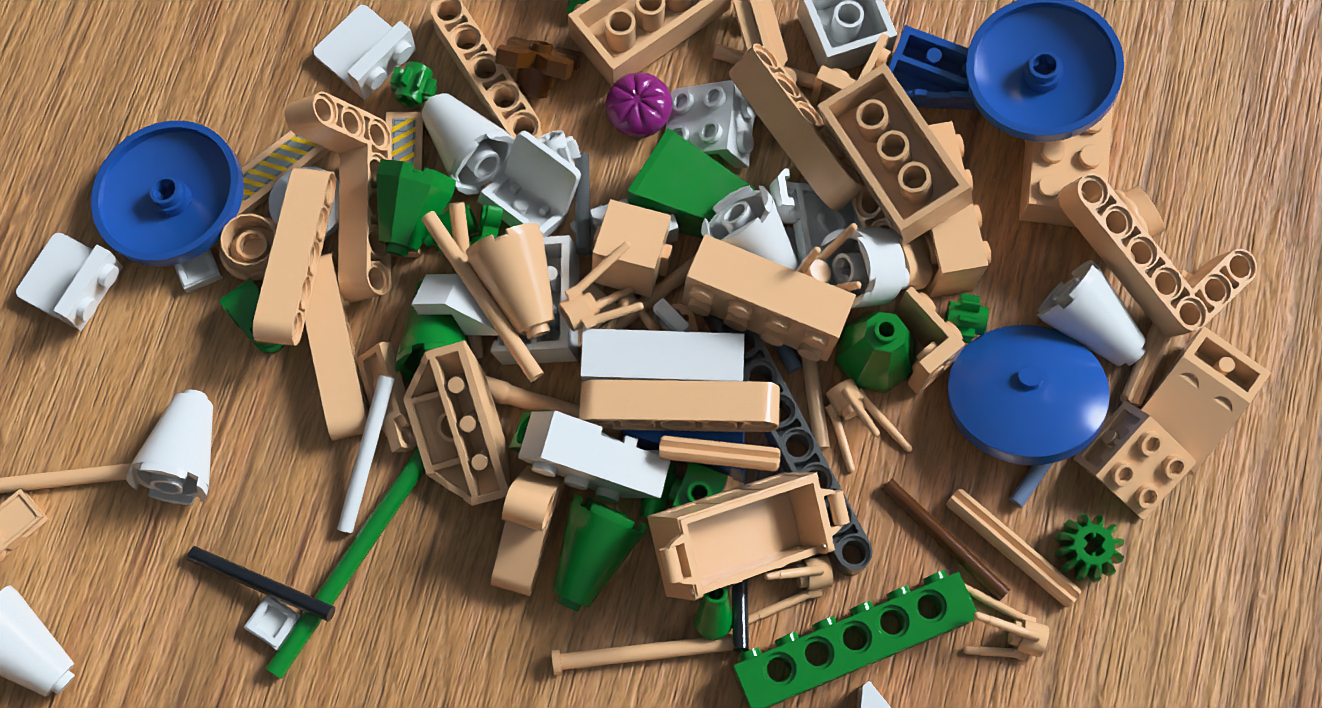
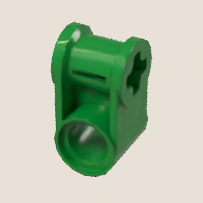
[218,277,286,354]

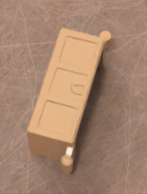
[647,472,850,601]

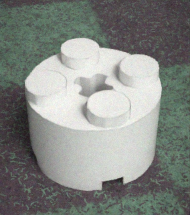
[820,227,910,308]

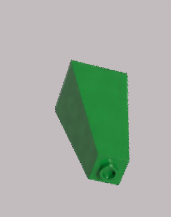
[627,128,787,239]

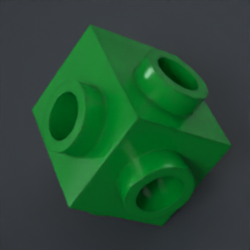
[668,462,728,508]

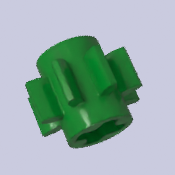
[389,61,438,108]
[944,293,989,343]

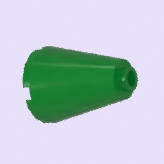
[395,279,472,383]
[552,493,648,611]

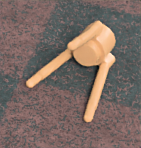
[796,223,861,291]
[558,241,644,332]
[825,379,912,473]
[748,555,833,624]
[963,583,1049,661]

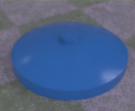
[966,0,1124,142]
[91,121,244,267]
[947,325,1109,465]

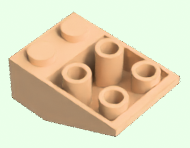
[1140,326,1271,475]

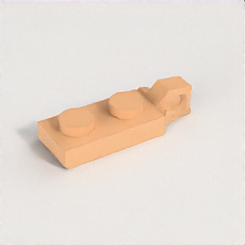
[356,342,418,453]

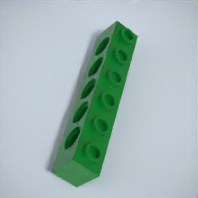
[731,570,977,708]

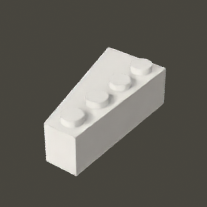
[581,328,744,382]

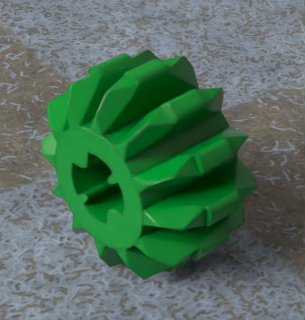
[1054,513,1125,583]

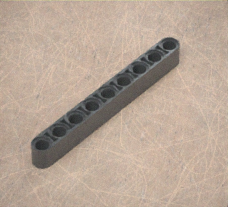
[703,314,873,576]

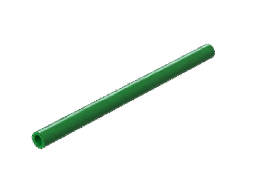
[265,447,425,679]

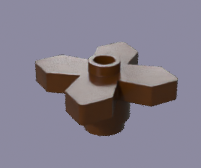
[494,37,582,98]

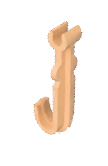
[732,0,797,138]

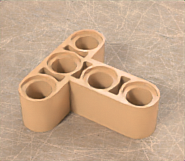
[491,466,565,596]

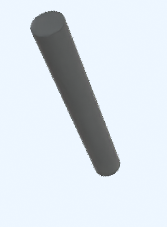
[574,153,591,256]

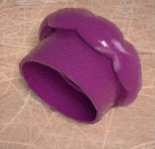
[605,72,673,138]

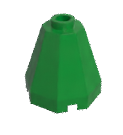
[376,159,457,257]
[834,311,917,394]

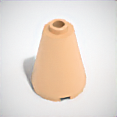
[465,223,555,340]

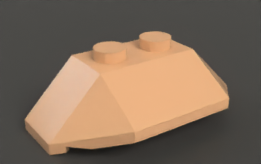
[403,340,511,506]

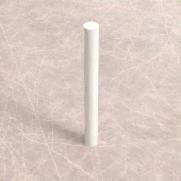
[337,375,395,533]

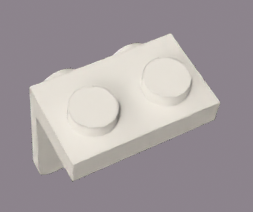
[314,5,416,100]
[665,80,757,168]
[477,131,581,237]
[16,233,123,331]

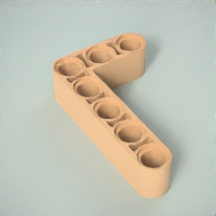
[285,92,392,303]
[1059,173,1257,337]

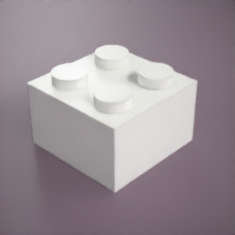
[797,0,897,70]

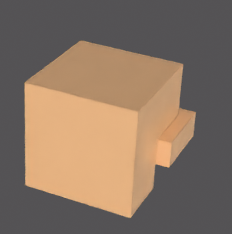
[592,199,673,298]

